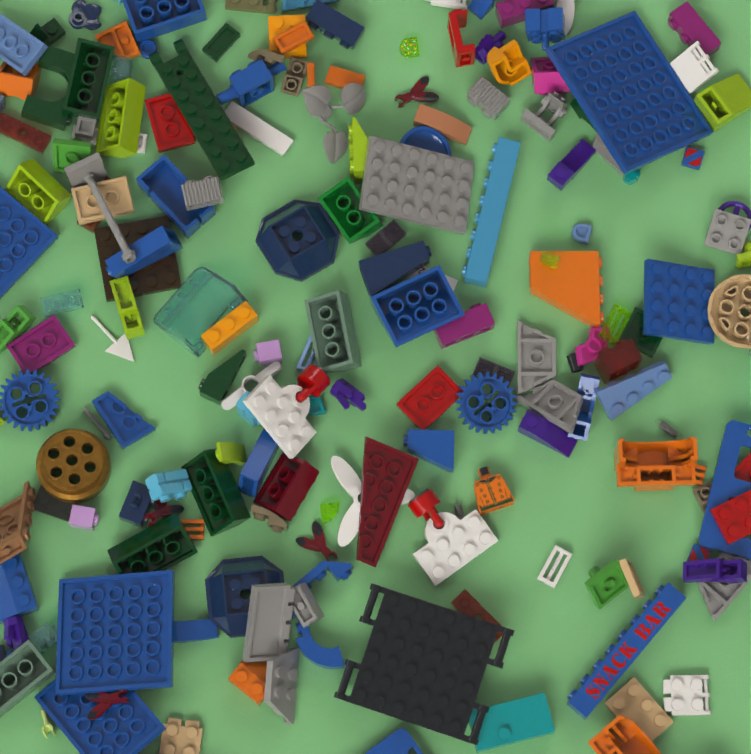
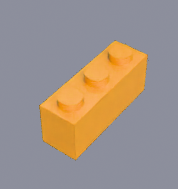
[201,301,259,355]

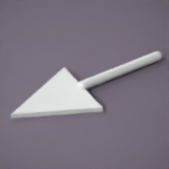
[91,316,134,362]

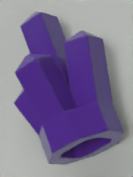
[475,31,506,65]
[330,378,367,411]
[3,616,31,651]

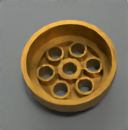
[36,429,111,504]

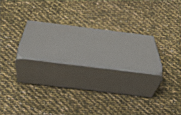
[289,583,324,628]

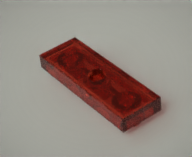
[0,113,52,154]
[451,589,503,643]

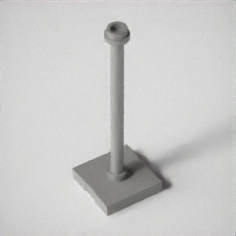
[64,152,136,263]

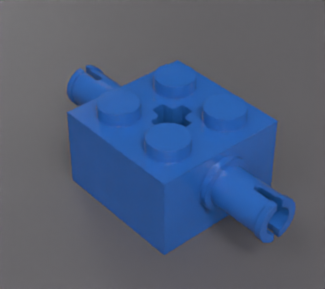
[216,59,286,108]

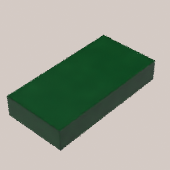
[202,23,240,63]

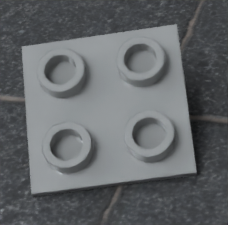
[704,209,751,254]

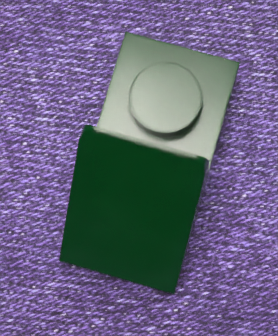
[30,18,66,45]

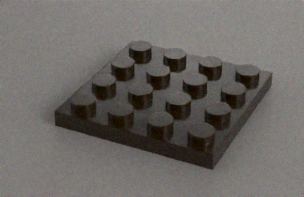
[94,216,182,302]

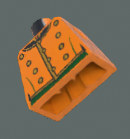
[473,467,515,515]

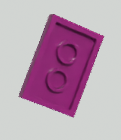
[6,315,76,374]

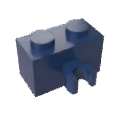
[119,480,157,528]

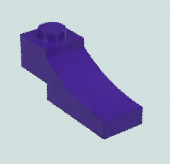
[547,139,596,191]
[683,558,747,584]

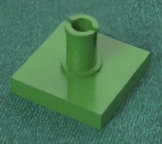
[53,138,92,173]
[585,559,629,609]

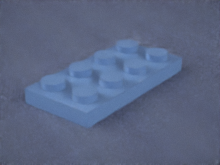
[0,13,48,76]

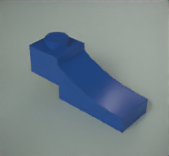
[174,619,219,644]

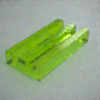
[598,304,632,346]

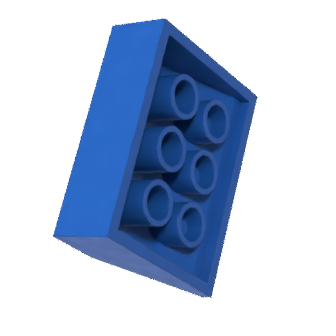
[122,0,207,43]
[371,265,465,348]
[0,552,40,624]

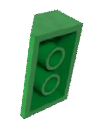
[318,177,383,244]

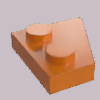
[94,21,142,62]

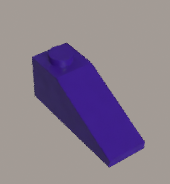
[518,410,578,458]

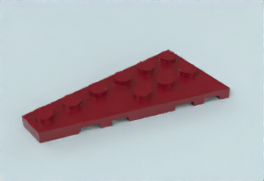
[356,436,419,567]

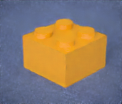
[268,15,307,58]

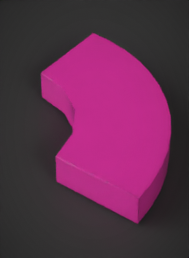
[575,326,609,366]

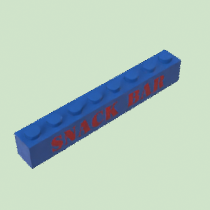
[567,583,686,720]

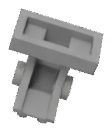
[521,91,568,142]

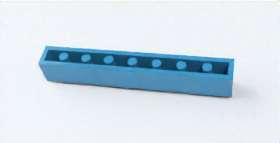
[461,137,521,288]

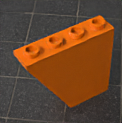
[529,251,604,327]

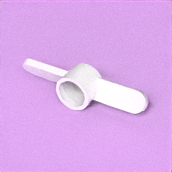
[221,361,282,410]

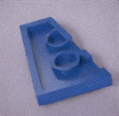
[92,391,156,449]

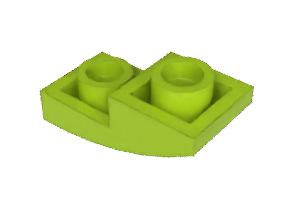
[215,442,247,465]

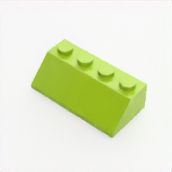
[95,78,146,158]

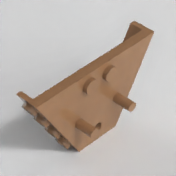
[0,481,36,564]

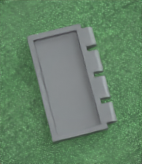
[243,583,296,662]

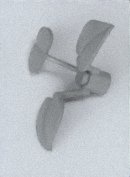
[301,83,366,164]

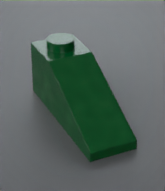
[198,349,247,406]

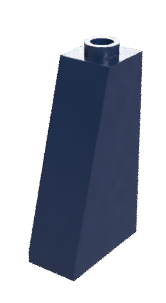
[359,241,432,301]

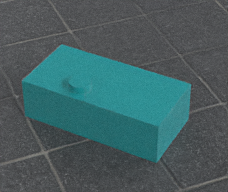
[469,693,555,753]

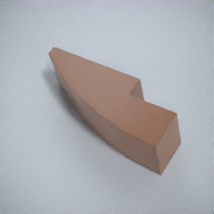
[413,104,472,145]

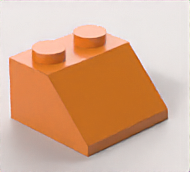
[0,62,42,100]
[228,660,267,706]

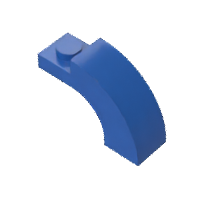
[568,373,600,441]
[295,619,345,669]

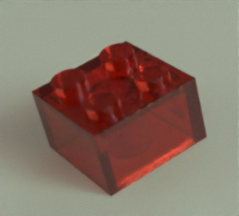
[594,338,642,384]

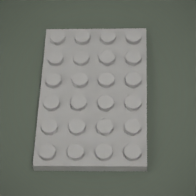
[359,136,474,235]

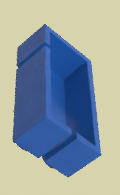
[136,155,216,238]

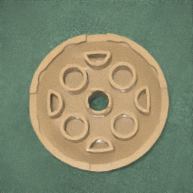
[707,274,751,349]

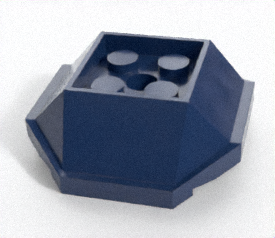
[256,200,340,282]
[205,556,284,638]

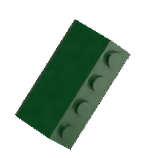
[62,38,115,122]
[181,448,251,537]
[107,513,198,574]

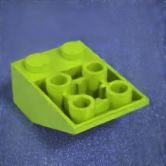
[694,73,751,132]
[348,117,368,183]

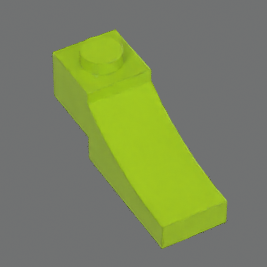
[109,276,145,340]

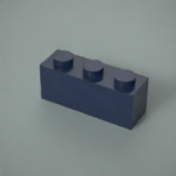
[306,0,365,50]

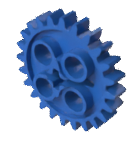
[0,369,61,431]
[455,372,518,434]

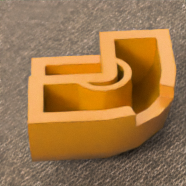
[487,39,532,86]

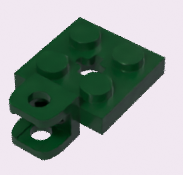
[618,307,663,358]

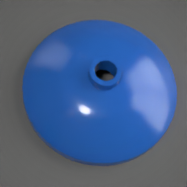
[400,126,452,156]

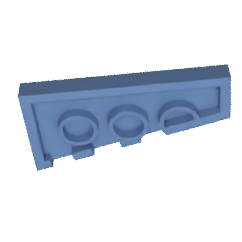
[594,361,673,421]

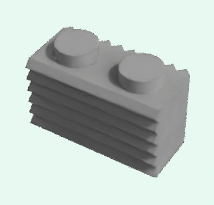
[467,76,510,120]
[181,175,224,211]

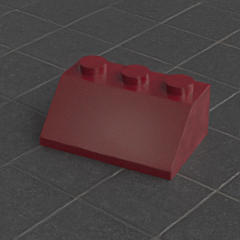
[253,453,319,521]

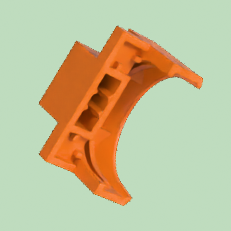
[613,437,698,491]
[588,715,662,754]

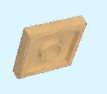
[619,558,646,599]

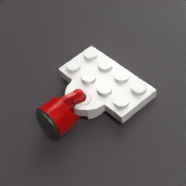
[242,365,330,459]
[408,488,498,586]

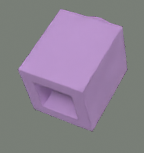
[253,339,283,366]
[69,504,100,531]

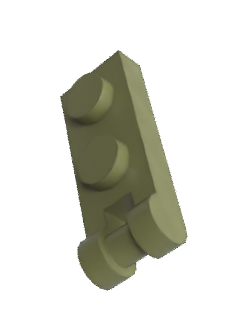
[225,0,278,14]

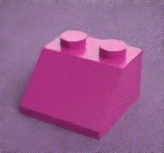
[530,57,570,95]

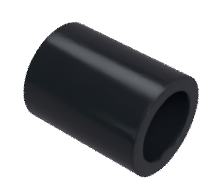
[566,353,584,373]

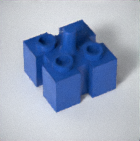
[525,7,565,51]

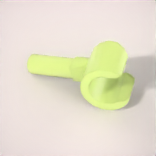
[41,710,56,739]

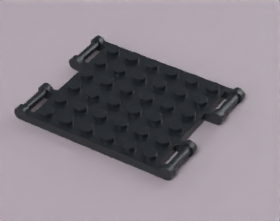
[334,583,514,745]

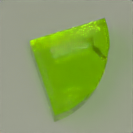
[320,502,339,524]

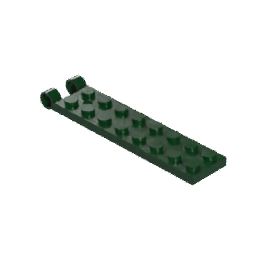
[148,39,255,181]

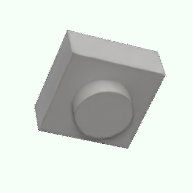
[74,116,98,139]

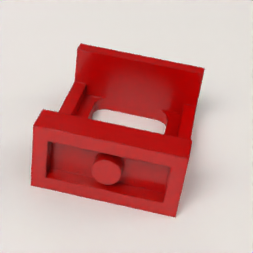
[447,9,476,68]

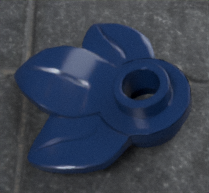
[69,0,102,30]

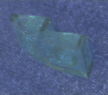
[40,289,84,317]

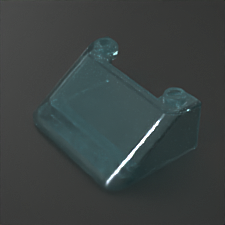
[154,267,248,358]

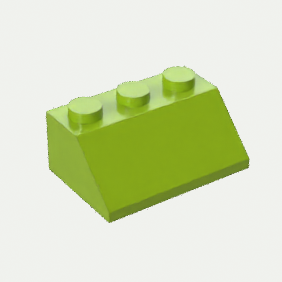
[5,158,72,226]

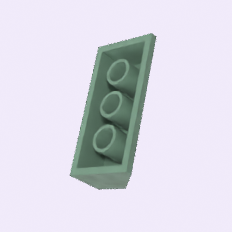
[304,290,362,373]
[0,640,56,717]

